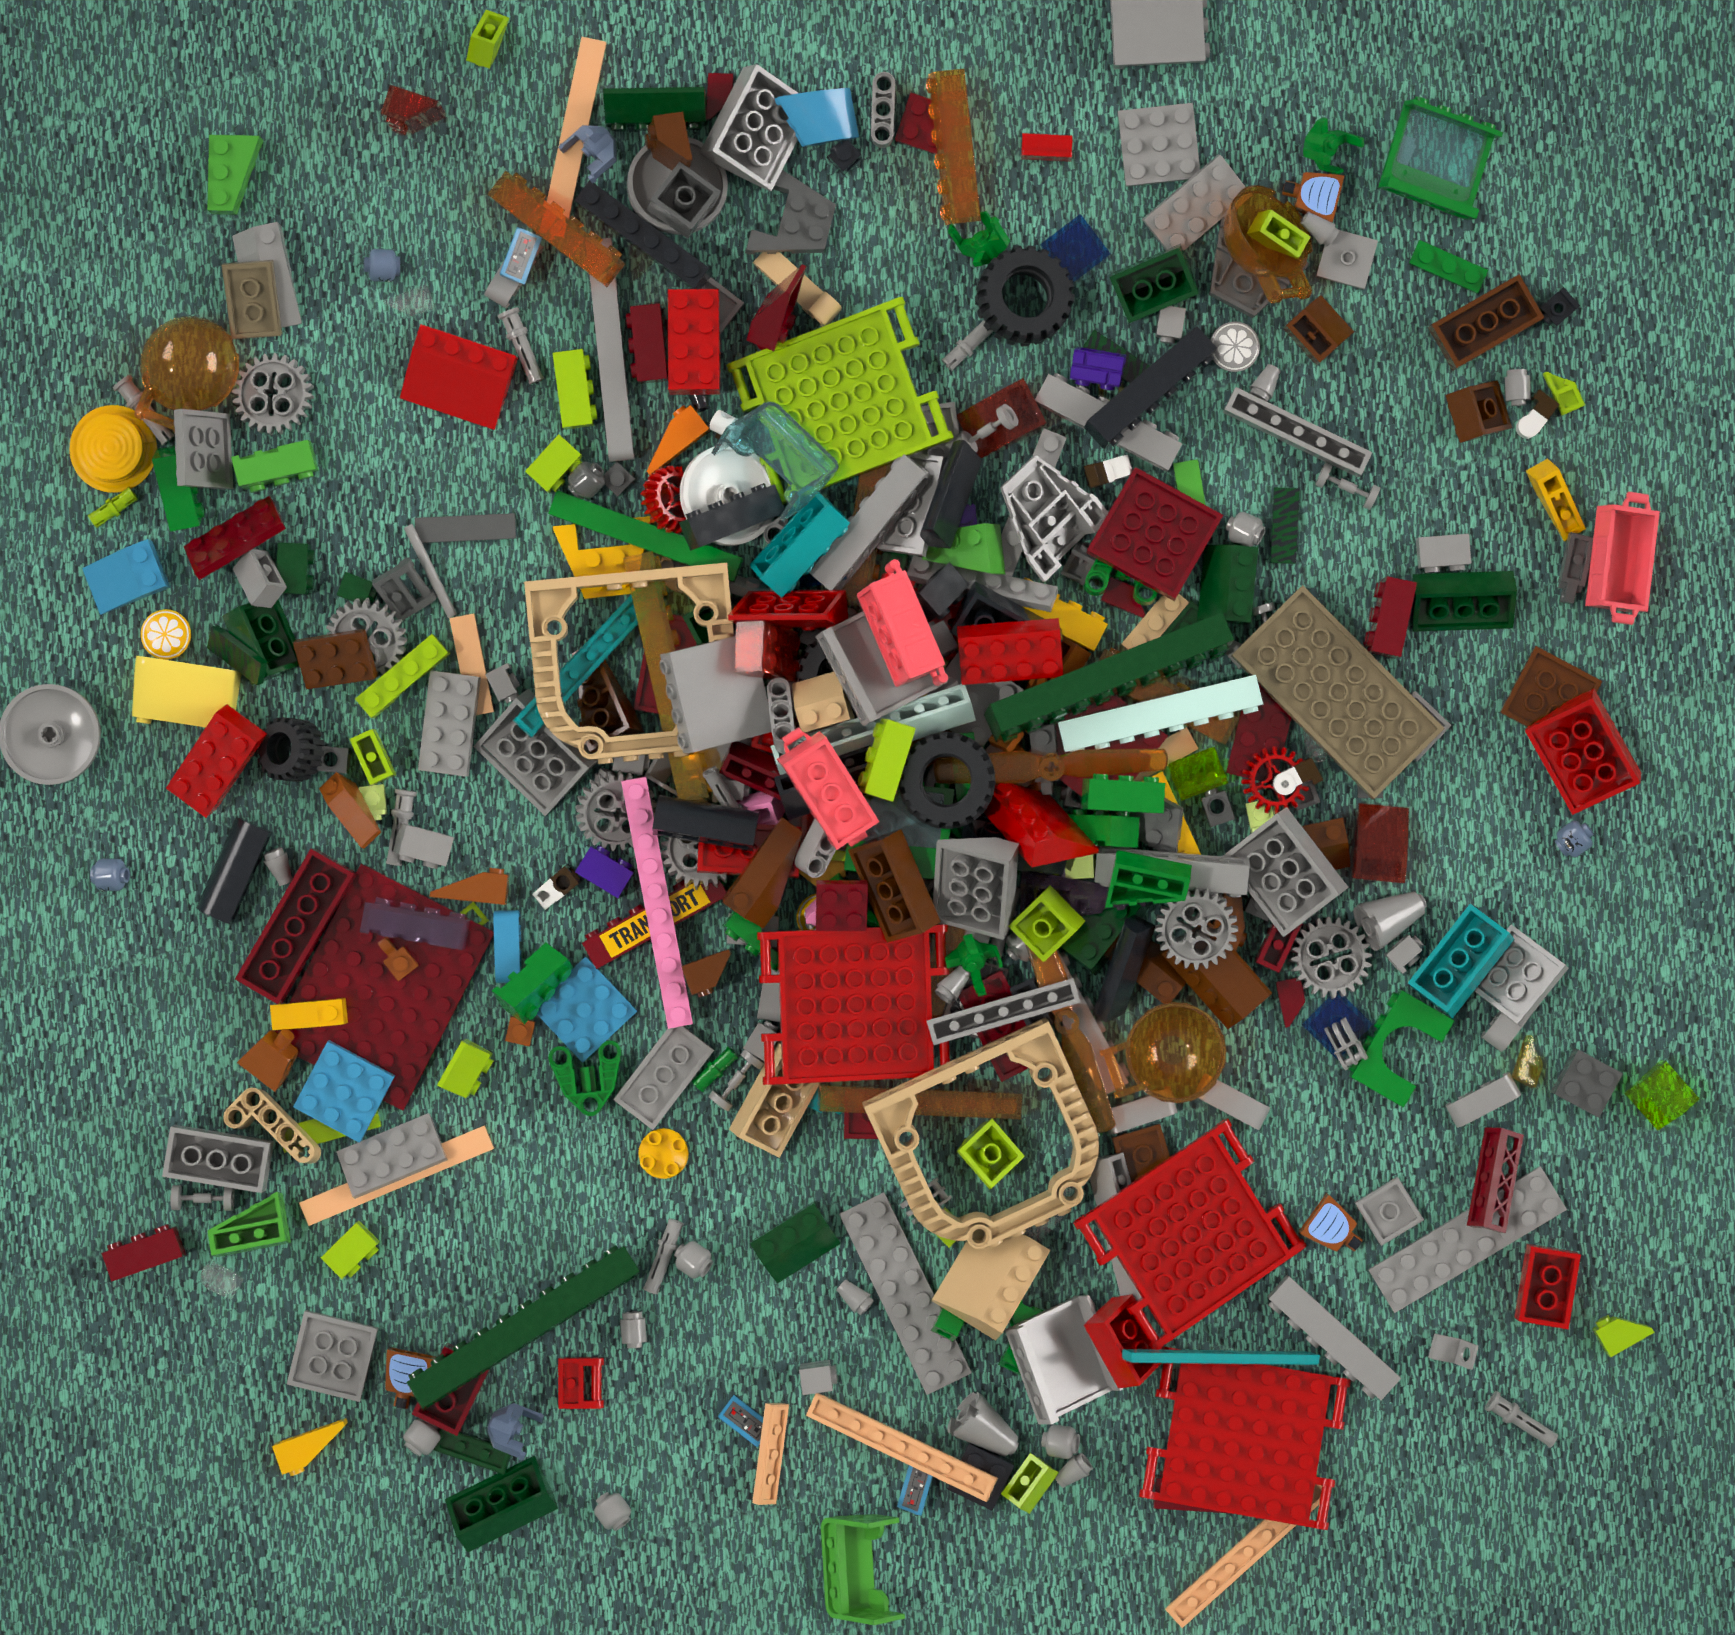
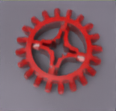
[640,465,686,534]
[1241,746,1310,814]

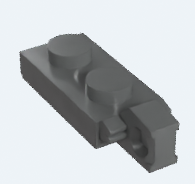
[1558,532,1593,604]
[1030,724,1060,795]

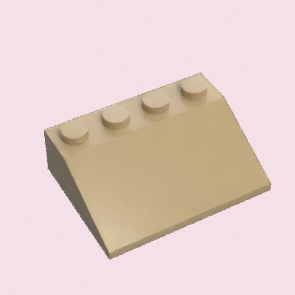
[931,1229,1051,1341]

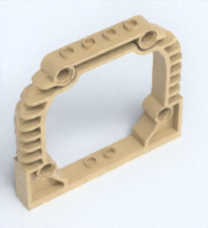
[524,563,734,764]
[862,1017,1099,1249]

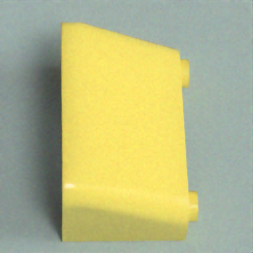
[132,656,241,727]

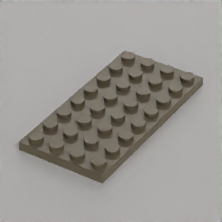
[1231,585,1445,800]

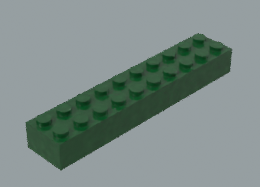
[984,613,1234,743]
[406,1245,640,1411]

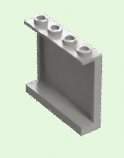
[1110,0,1210,69]
[816,612,947,726]
[660,632,772,753]
[1005,1295,1123,1424]

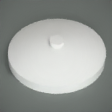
[680,445,773,546]

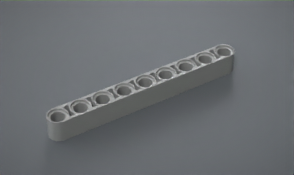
[586,237,635,462]

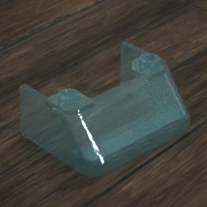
[711,402,839,521]

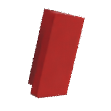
[1021,133,1073,162]

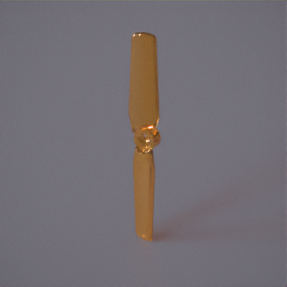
[934,749,1168,784]
[1026,945,1116,1133]

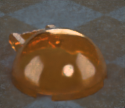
[1223,185,1313,303]
[134,316,239,434]
[1099,1002,1226,1103]

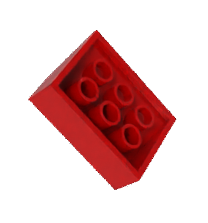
[400,324,518,430]
[728,590,848,631]
[1525,688,1641,815]
[983,783,1099,867]

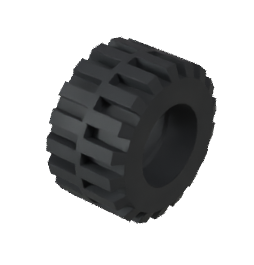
[256,717,324,782]

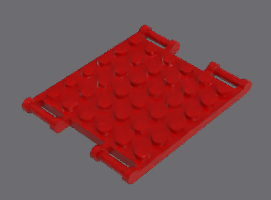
[757,924,950,1085]
[1073,1118,1307,1350]
[1139,1347,1351,1530]

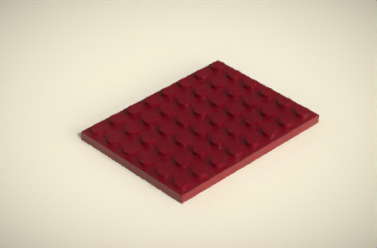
[275,863,494,1111]

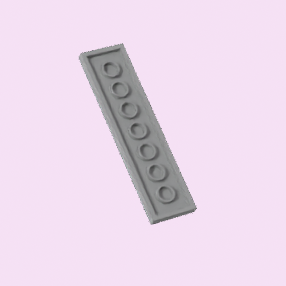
[1368,1166,1567,1313]
[839,1192,972,1395]

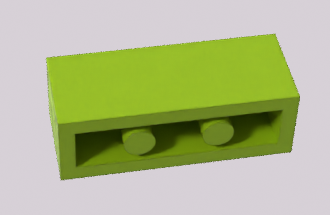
[553,349,598,430]
[858,718,916,802]

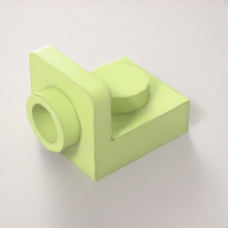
[359,784,388,821]
[1245,799,1274,833]

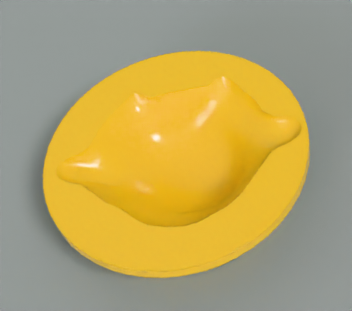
[69,405,157,493]

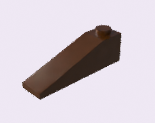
[572,650,644,753]
[722,817,803,928]
[1109,941,1186,1006]

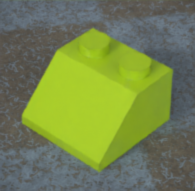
[1008,885,1085,962]
[437,1039,494,1098]
[957,1118,1025,1189]

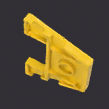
[553,516,651,599]

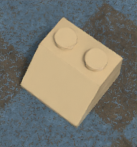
[792,672,855,733]

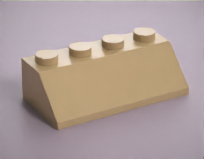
[729,1041,821,1158]

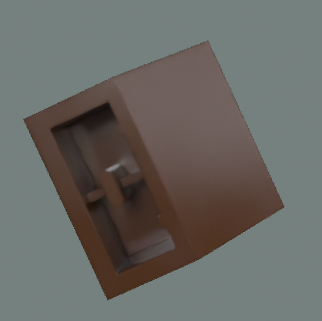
[1283,295,1354,366]

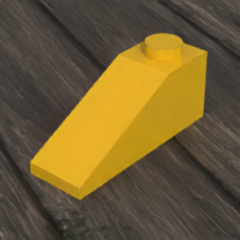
[1526,458,1586,541]
[270,998,348,1030]
[272,1418,348,1476]

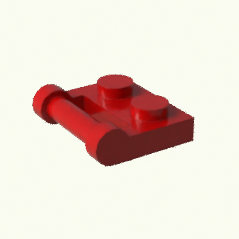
[558,1357,604,1409]

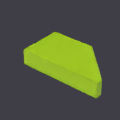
[1543,372,1585,416]

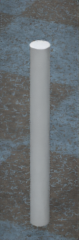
[404,524,457,618]

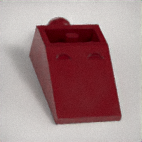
[747,264,806,351]

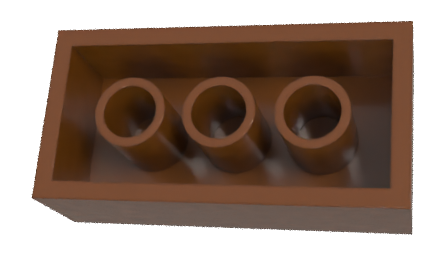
[1428,274,1544,371]

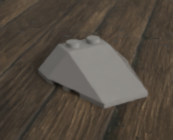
[1000,455,1109,582]

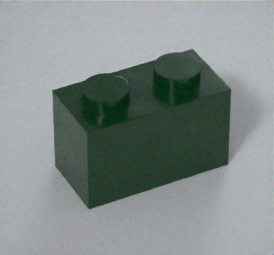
[277,542,315,595]

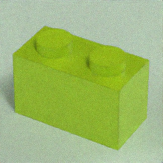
[525,434,583,493]
[349,729,396,785]
[321,1221,380,1279]
[1001,1453,1059,1514]

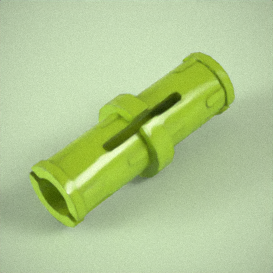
[88,487,138,528]

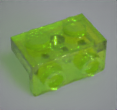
[1168,747,1228,801]

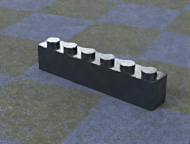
[575,180,713,289]
[1084,326,1217,449]

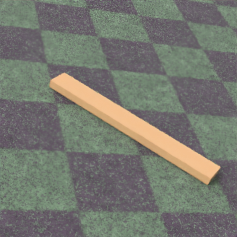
[540,37,607,239]
[299,1125,494,1226]
[806,1393,998,1502]
[1165,1484,1322,1628]

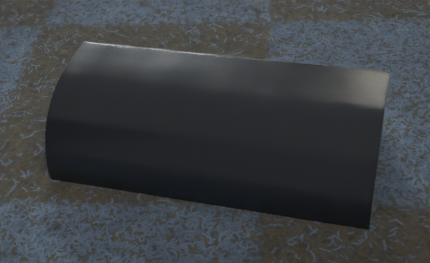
[920,440,982,549]
[774,745,871,821]
[652,795,760,851]
[196,816,273,924]
[1094,915,1156,1022]

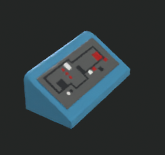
[500,227,542,285]
[718,1395,763,1447]
[897,1465,933,1516]

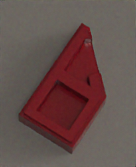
[706,73,733,120]
[1100,577,1145,619]
[1275,977,1306,1028]

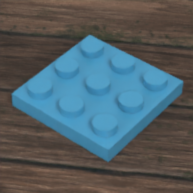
[537,957,637,1063]
[293,1040,395,1143]

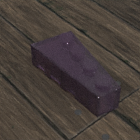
[360,897,470,950]

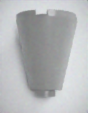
[1353,891,1427,951]
[947,1392,1019,1457]

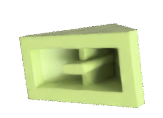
[1065,854,1096,879]

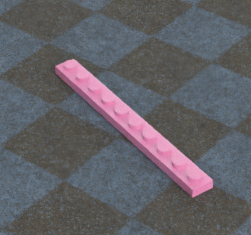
[621,776,693,1029]

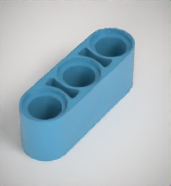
[493,910,522,983]

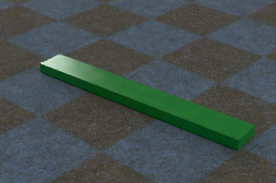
[548,490,743,583]

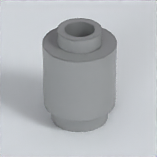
[1504,369,1531,406]
[620,1311,647,1348]

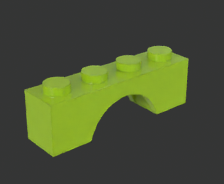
[355,634,450,719]

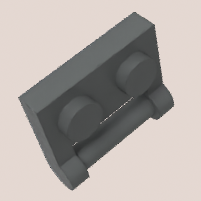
[372,557,437,620]

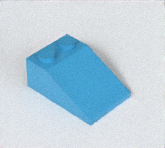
[82,539,171,615]

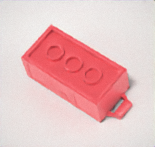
[1585,492,1660,625]
[857,559,948,687]
[777,727,880,850]

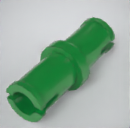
[692,1046,739,1092]

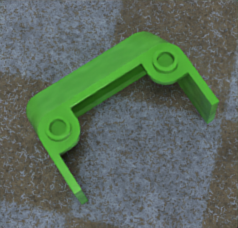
[821,1514,905,1625]

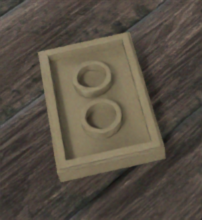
[222,260,282,339]

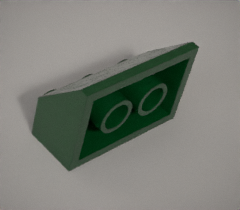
[1109,243,1199,323]
[1197,545,1258,625]
[222,600,299,685]
[750,1201,841,1284]

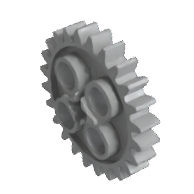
[232,353,314,435]
[326,598,408,678]
[575,770,657,851]
[661,837,734,890]
[1155,887,1238,970]
[1289,917,1372,999]

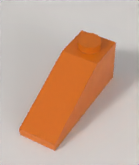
[647,405,710,475]

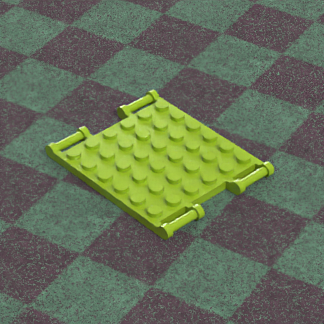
[726,297,954,505]

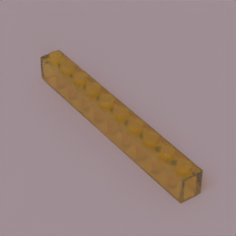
[623,551,713,801]

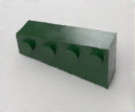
[1059,898,1153,976]

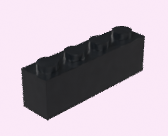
[679,483,786,551]

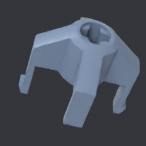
[558,125,617,183]
[487,1403,544,1460]

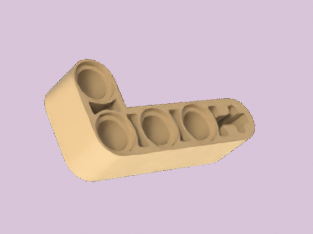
[753,252,842,327]
[223,1088,321,1164]

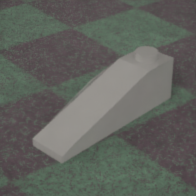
[232,222,302,328]

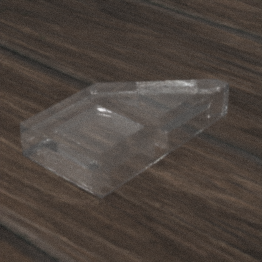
[383,284,436,317]

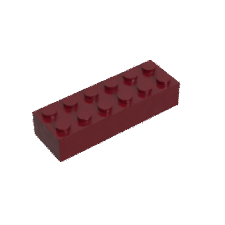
[235,848,357,1005]

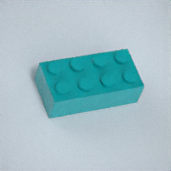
[750,491,850,598]
[1408,904,1515,1018]

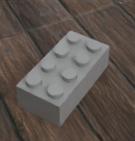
[162,1125,274,1193]

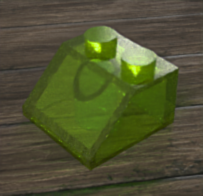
[1624,1060,1700,1131]

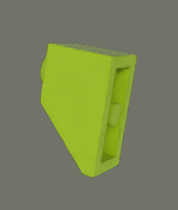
[466,10,509,69]
[1247,210,1310,259]
[1592,1315,1655,1357]

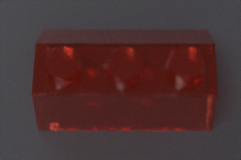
[380,85,446,136]

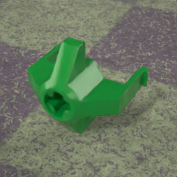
[1303,117,1364,175]
[947,211,1010,267]
[945,934,1003,997]

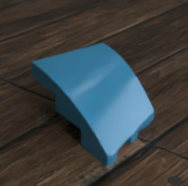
[775,88,859,147]

